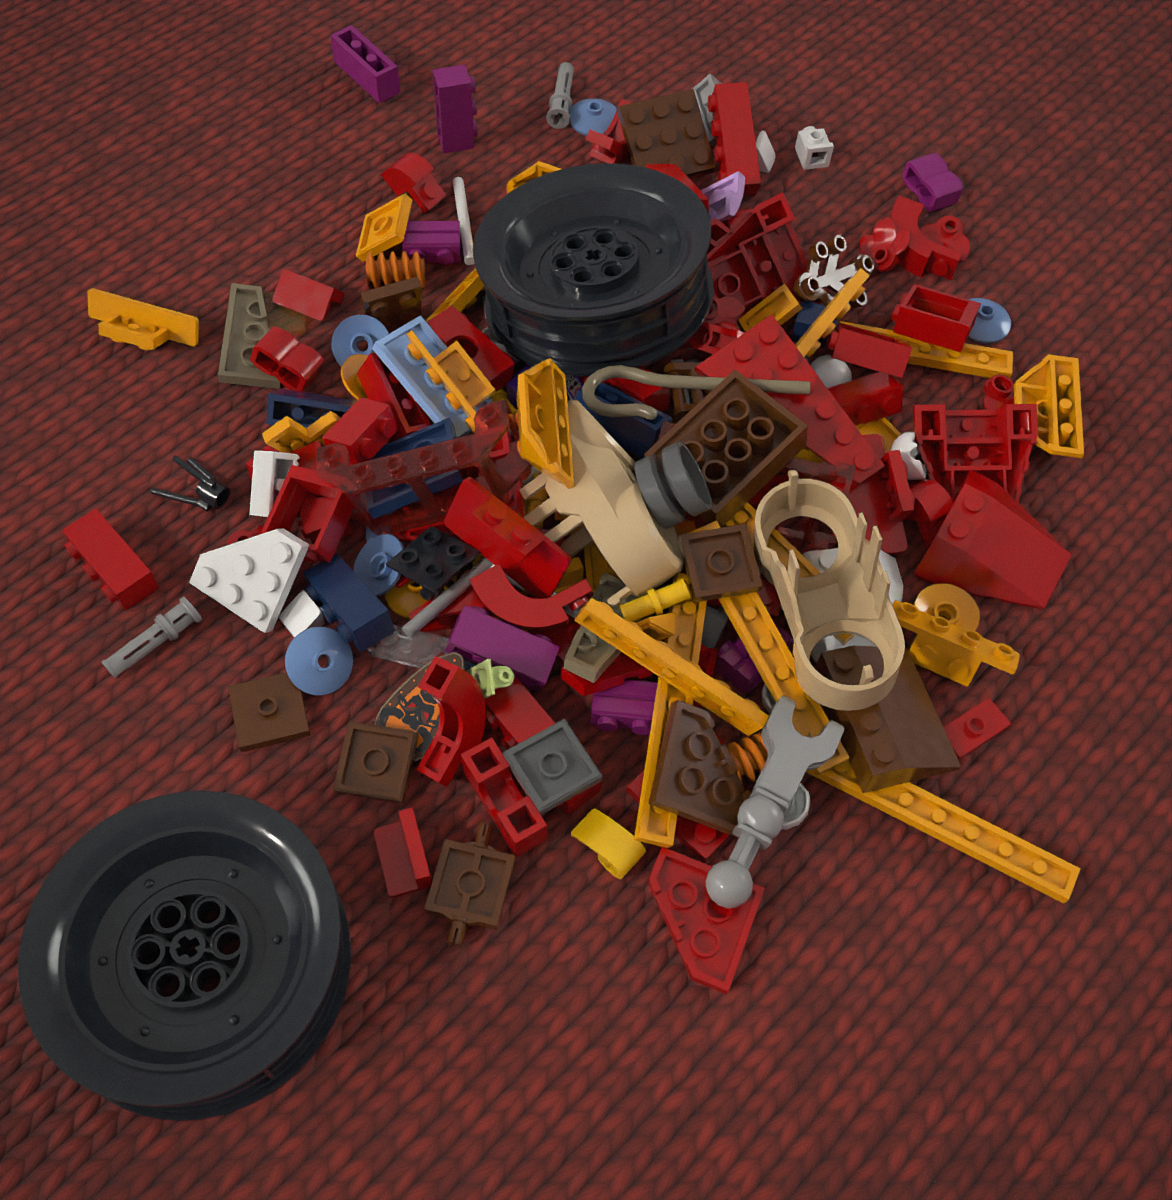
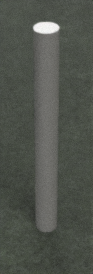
[402,557,493,638]

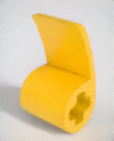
[571,808,646,879]

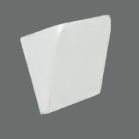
[756,131,775,173]
[279,590,325,637]

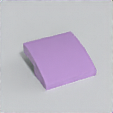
[701,171,745,222]

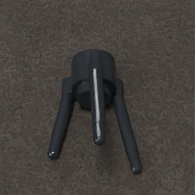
[150,455,231,512]

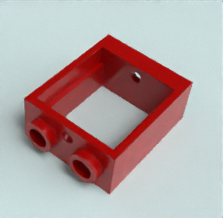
[891,284,981,353]
[825,322,912,378]
[260,465,361,564]

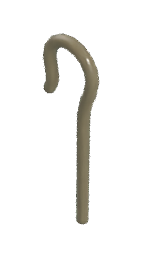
[582,365,810,420]

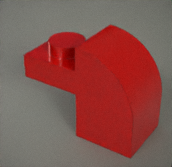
[381,153,446,213]
[903,479,954,549]

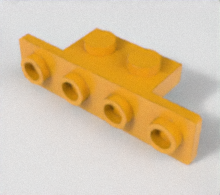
[87,288,199,350]
[406,330,496,434]
[892,600,1020,687]

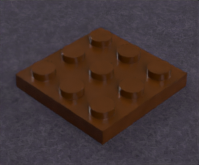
[617,89,716,177]

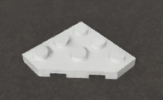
[189,528,309,633]

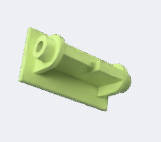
[466,659,514,699]

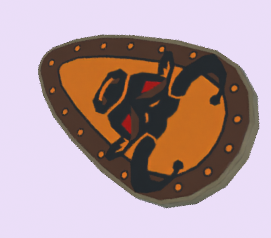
[374,652,465,763]

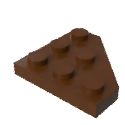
[648,700,751,838]

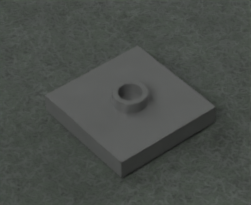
[503,719,603,815]

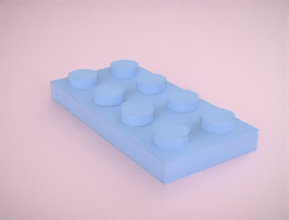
[372,315,499,441]

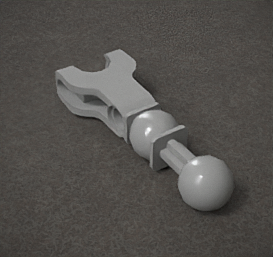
[706,695,844,908]

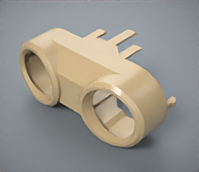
[519,399,684,607]
[754,470,905,711]

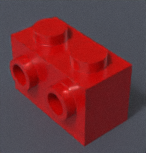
[322,397,399,470]

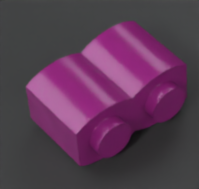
[902,153,963,212]

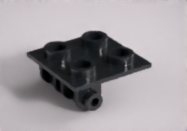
[386,526,480,601]

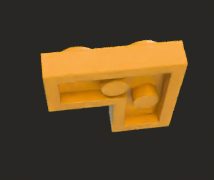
[738,283,803,332]
[262,411,341,453]

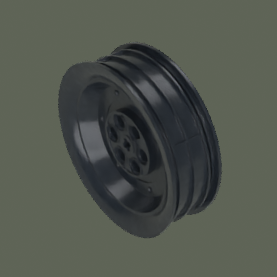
[473,163,713,377]
[18,791,351,1121]

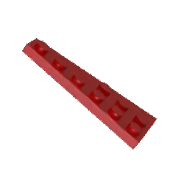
[694,314,885,486]

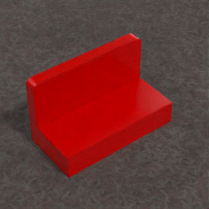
[272,269,345,322]
[373,807,432,898]

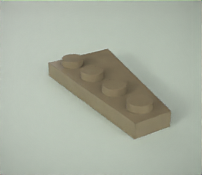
[218,283,280,389]
[564,572,655,683]

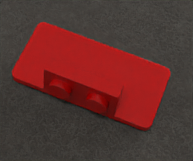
[825,434,915,555]
[444,477,572,599]

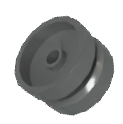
[635,441,712,529]

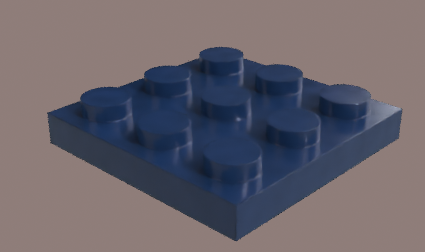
[364,418,463,519]

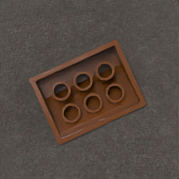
[644,370,808,527]
[815,645,961,793]

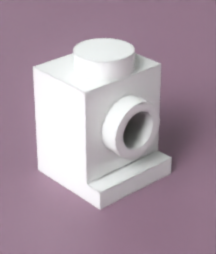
[795,126,834,170]

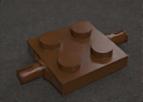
[424,822,516,947]

